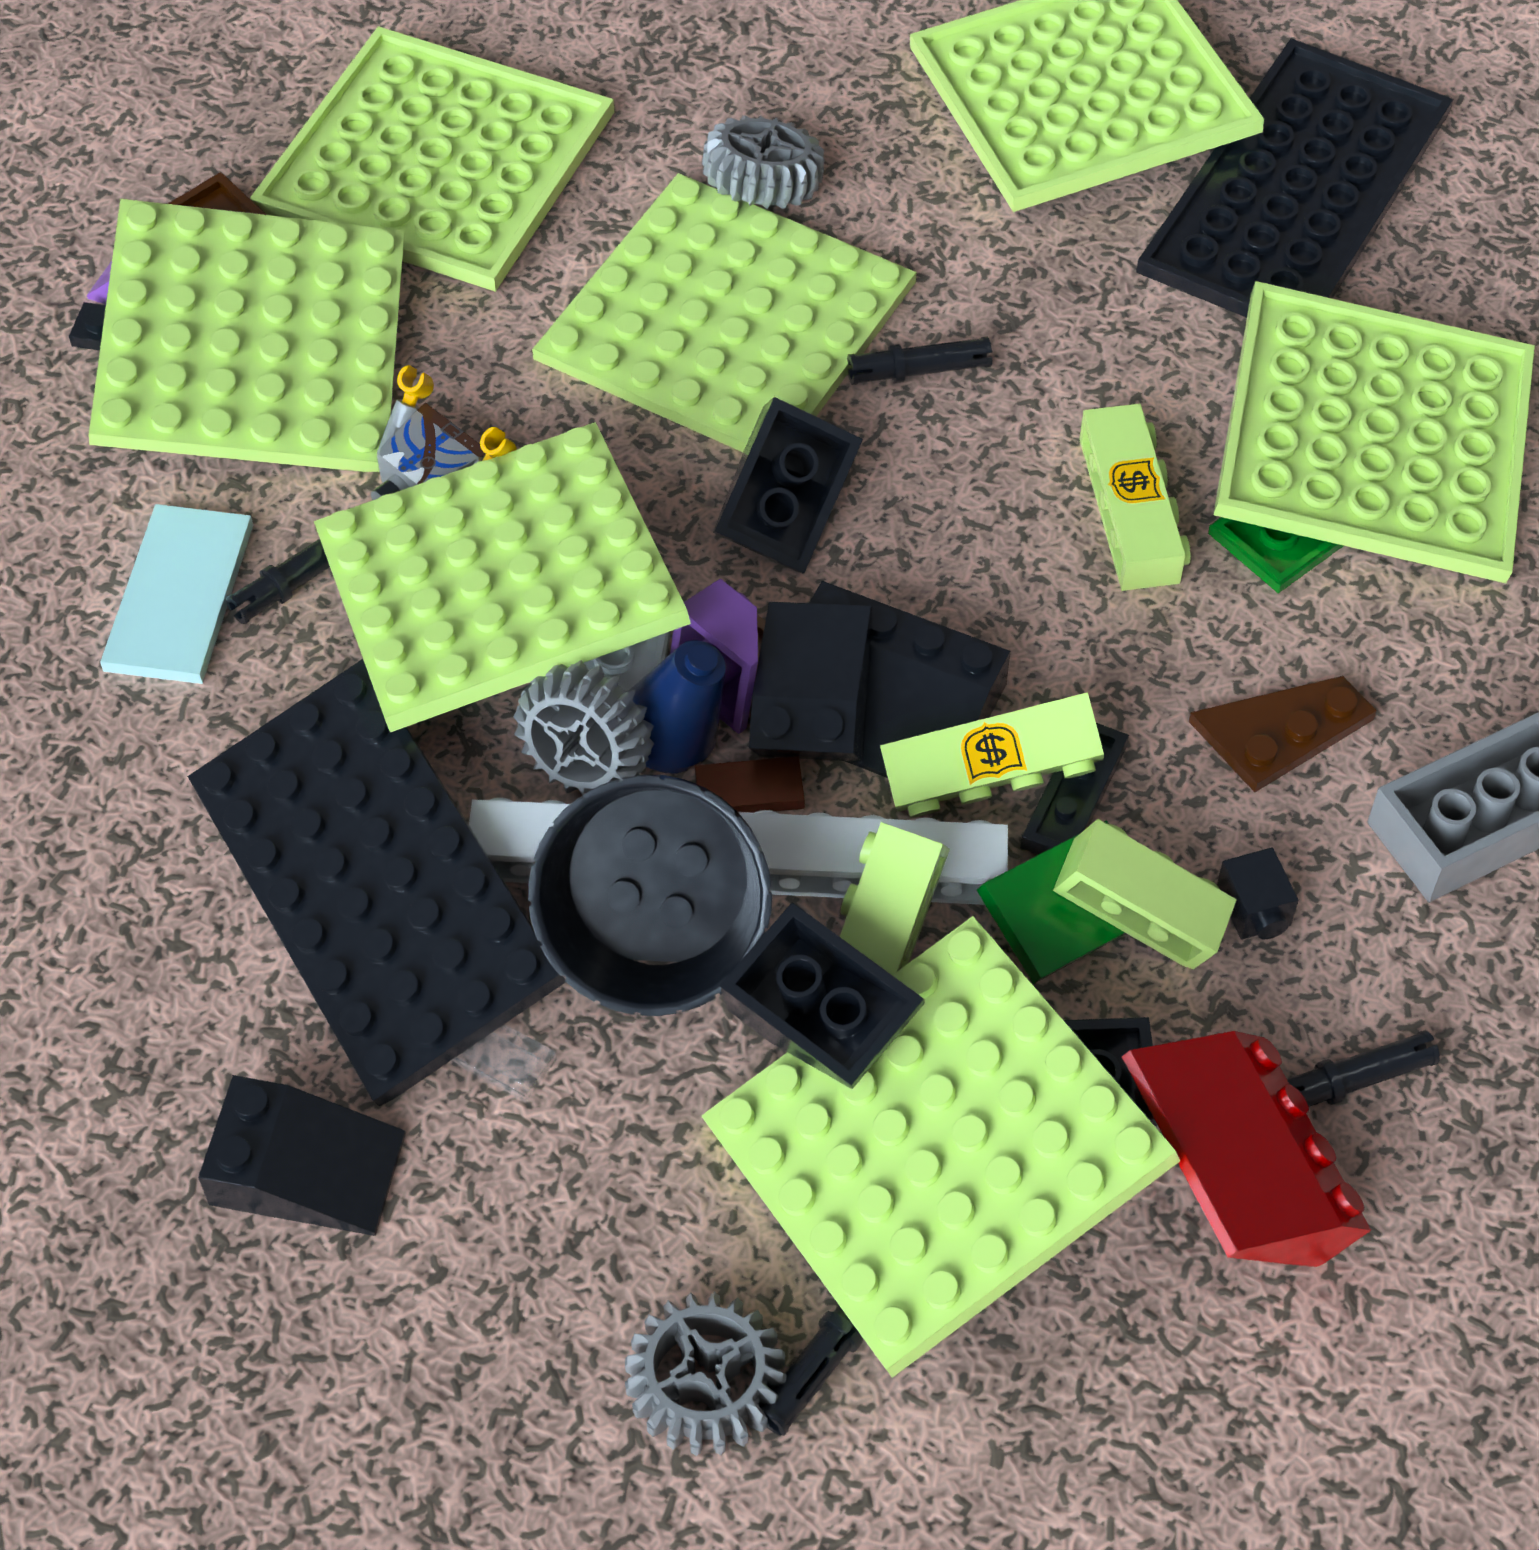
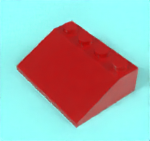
[1122,1031,1371,1267]

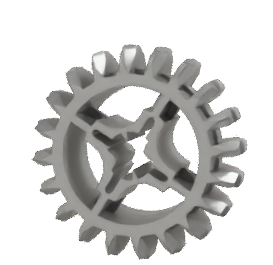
[702,115,825,209]
[513,660,654,796]
[625,1291,786,1456]

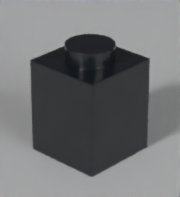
[1217,847,1299,940]

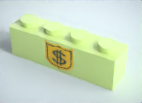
[1079,403,1191,591]
[880,692,1104,818]

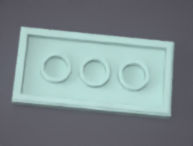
[100,504,253,684]

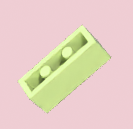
[1053,819,1237,969]
[839,822,950,975]

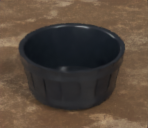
[528,775,772,1016]

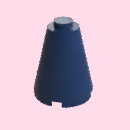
[629,640,726,774]

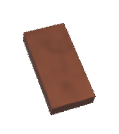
[695,756,805,813]

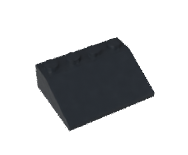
[809,581,1011,801]

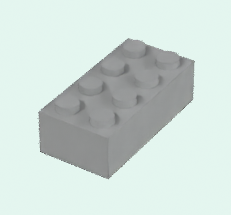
[1367,712,1539,903]

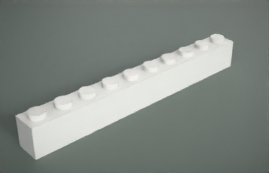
[469,798,1008,905]

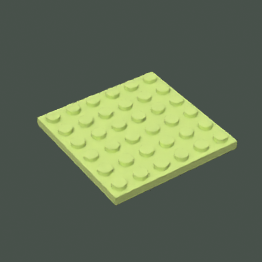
[910,0,1264,212]
[250,26,615,292]
[532,173,916,452]
[89,199,405,472]
[1214,281,1535,583]
[314,422,691,733]
[701,916,1180,1378]

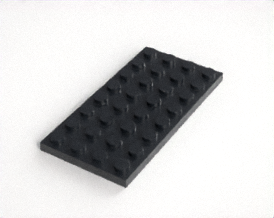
[1136,38,1454,318]
[187,659,566,1106]

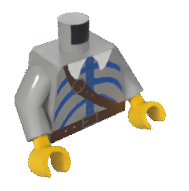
[371,365,517,500]

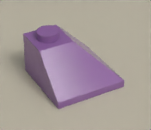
[670,578,758,734]

